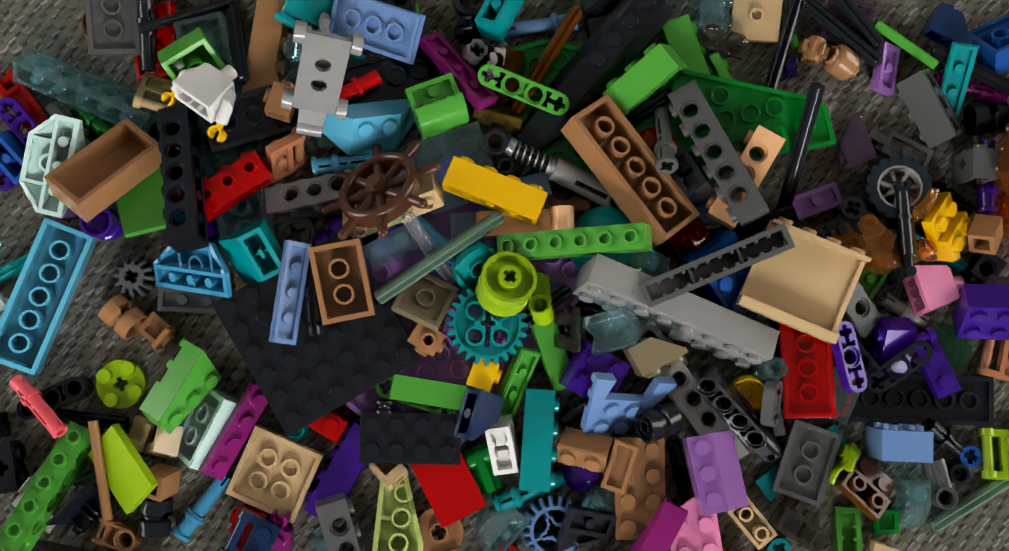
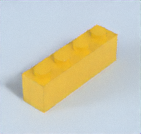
[442,156,548,226]

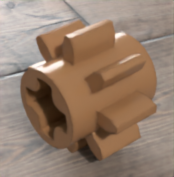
[797,35,830,66]

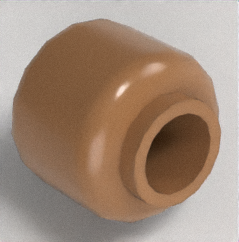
[823,44,860,81]

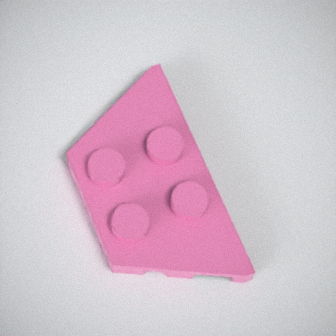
[670,497,723,551]

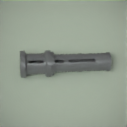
[654,107,679,174]

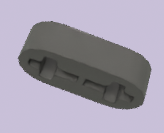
[760,379,783,428]

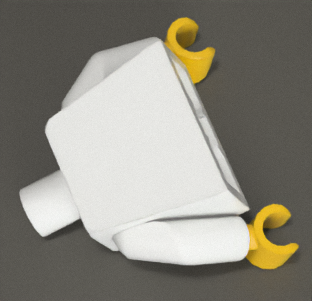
[161,63,238,143]

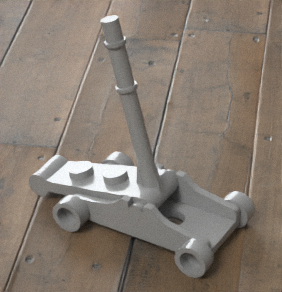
[280,12,365,138]

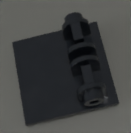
[46,485,114,535]

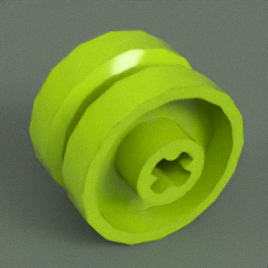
[476,251,537,317]

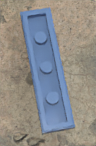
[268,240,312,345]

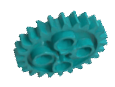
[446,287,528,366]

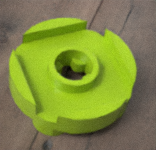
[96,359,148,409]

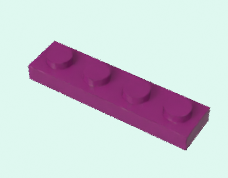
[418,32,498,111]
[198,381,268,481]

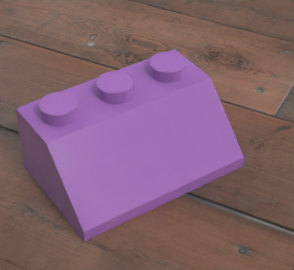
[682,430,749,516]

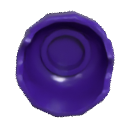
[563,465,601,493]

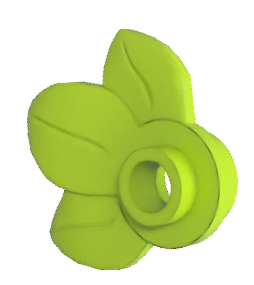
[829,442,861,485]

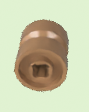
[98,294,148,340]

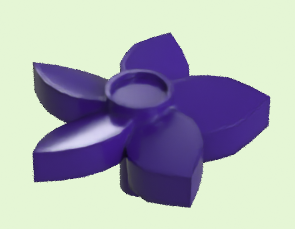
[780,57,799,83]

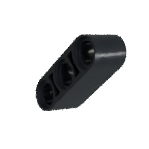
[16,376,93,420]

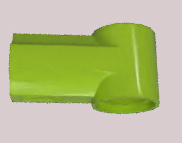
[528,272,554,326]

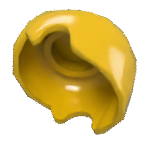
[732,375,765,410]

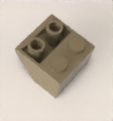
[622,337,688,379]

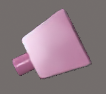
[902,265,965,317]

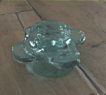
[590,486,615,511]

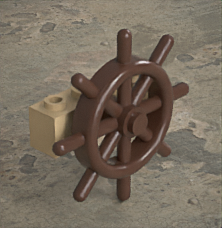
[321,140,445,240]

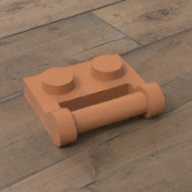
[265,126,307,183]
[975,339,1009,382]

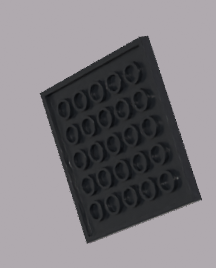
[211,235,421,437]

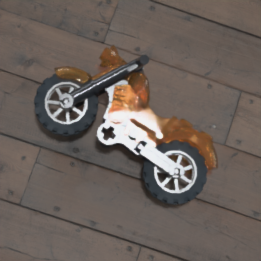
[758,155,940,286]

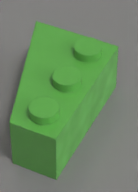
[602,43,688,116]
[139,339,222,434]

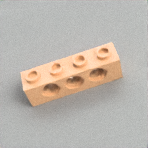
[705,125,786,230]

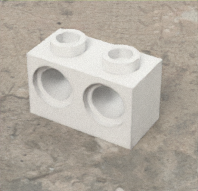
[485,414,521,476]

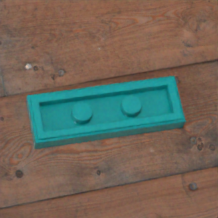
[940,41,979,118]

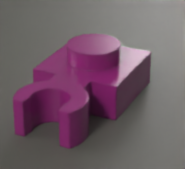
[269,509,294,551]

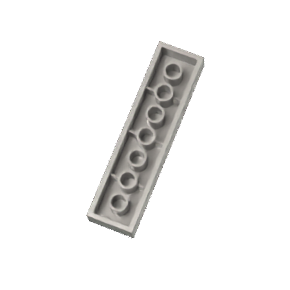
[572,253,780,369]

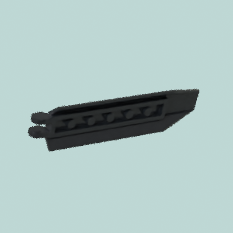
[516,0,674,151]

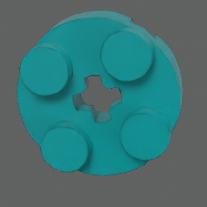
[451,241,497,290]

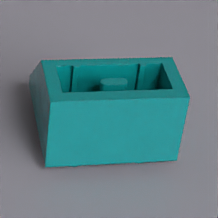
[218,218,283,284]

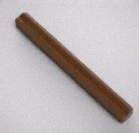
[509,6,583,115]

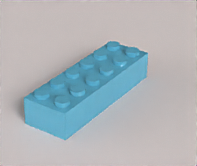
[0,218,99,375]

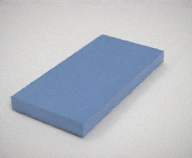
[329,0,426,64]

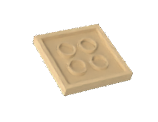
[225,424,325,524]

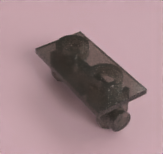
[697,23,748,60]

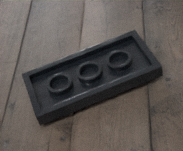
[359,411,461,465]

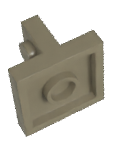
[391,274,458,332]

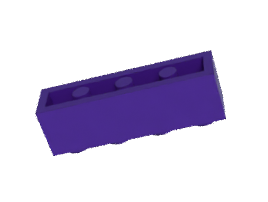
[304,421,367,518]

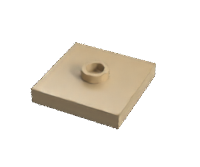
[729,0,783,44]

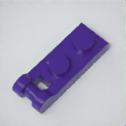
[914,326,962,400]

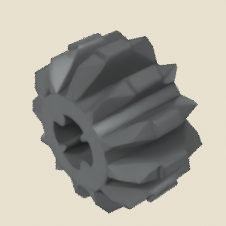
[112,256,156,298]

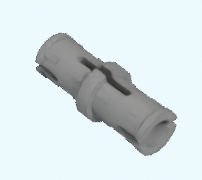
[878,291,929,329]

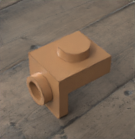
[137,311,178,349]

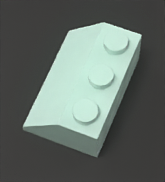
[177,388,239,470]

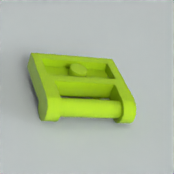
[978,428,1009,480]

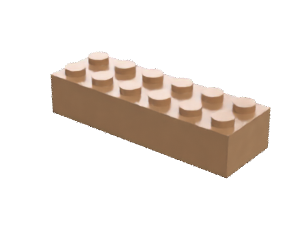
[561,94,700,249]

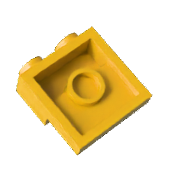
[921,192,972,262]

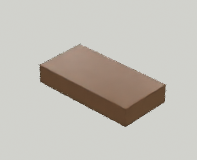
[600,438,641,496]

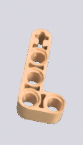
[475,205,575,238]

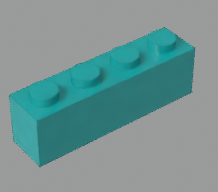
[475,0,525,43]
[519,388,560,493]

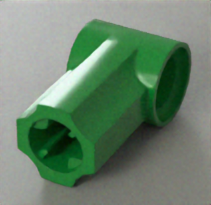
[463,441,502,495]

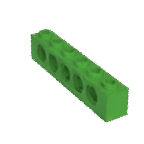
[497,222,653,261]
[0,421,92,551]

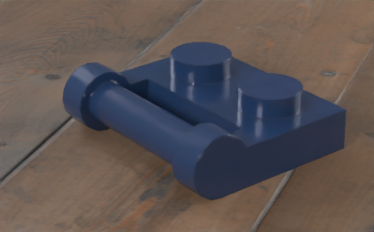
[220,508,283,551]

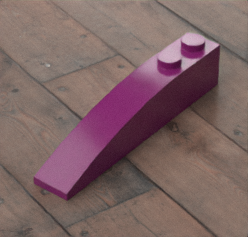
[629,499,688,551]

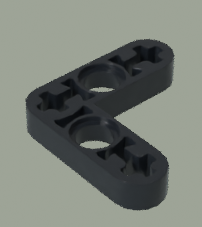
[839,331,933,394]

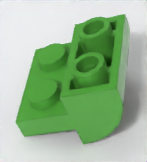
[405,72,469,140]

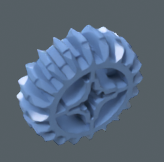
[521,495,583,551]

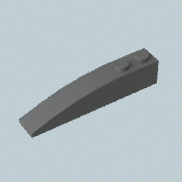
[638,223,795,308]

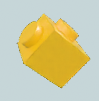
[466,359,503,392]

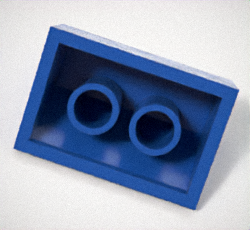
[969,13,1009,75]

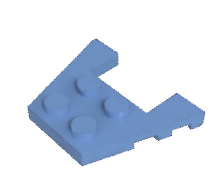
[580,372,677,435]

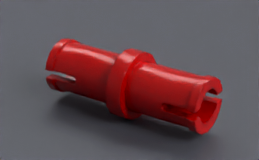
[339,69,382,100]

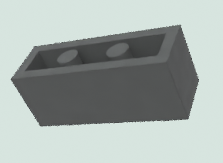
[896,68,963,149]

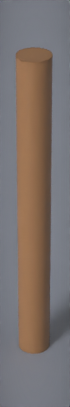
[88,420,113,521]

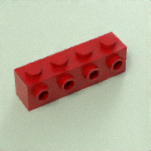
[204,150,276,223]

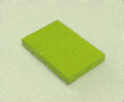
[88,423,159,515]

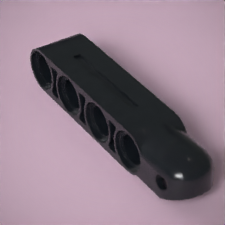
[696,364,783,464]

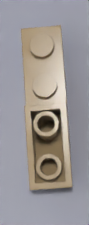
[725,497,778,550]

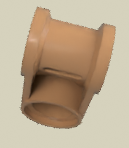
[91,515,145,551]

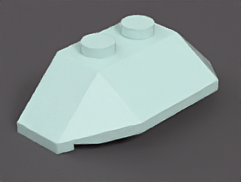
[19,114,86,218]

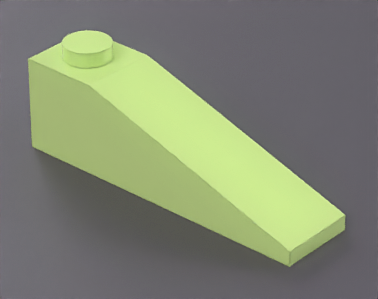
[372,476,424,551]

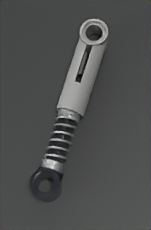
[483,125,621,210]

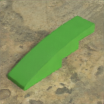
[831,506,863,551]

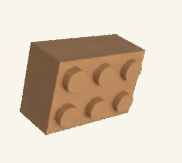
[308,238,376,325]

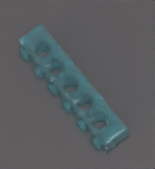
[12,48,159,133]

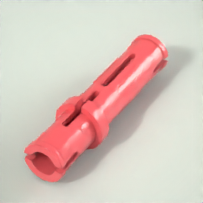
[9,374,68,439]

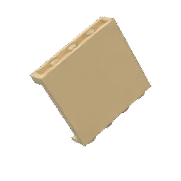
[735,217,872,344]

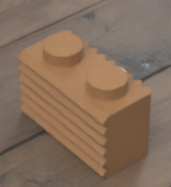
[557,426,614,474]

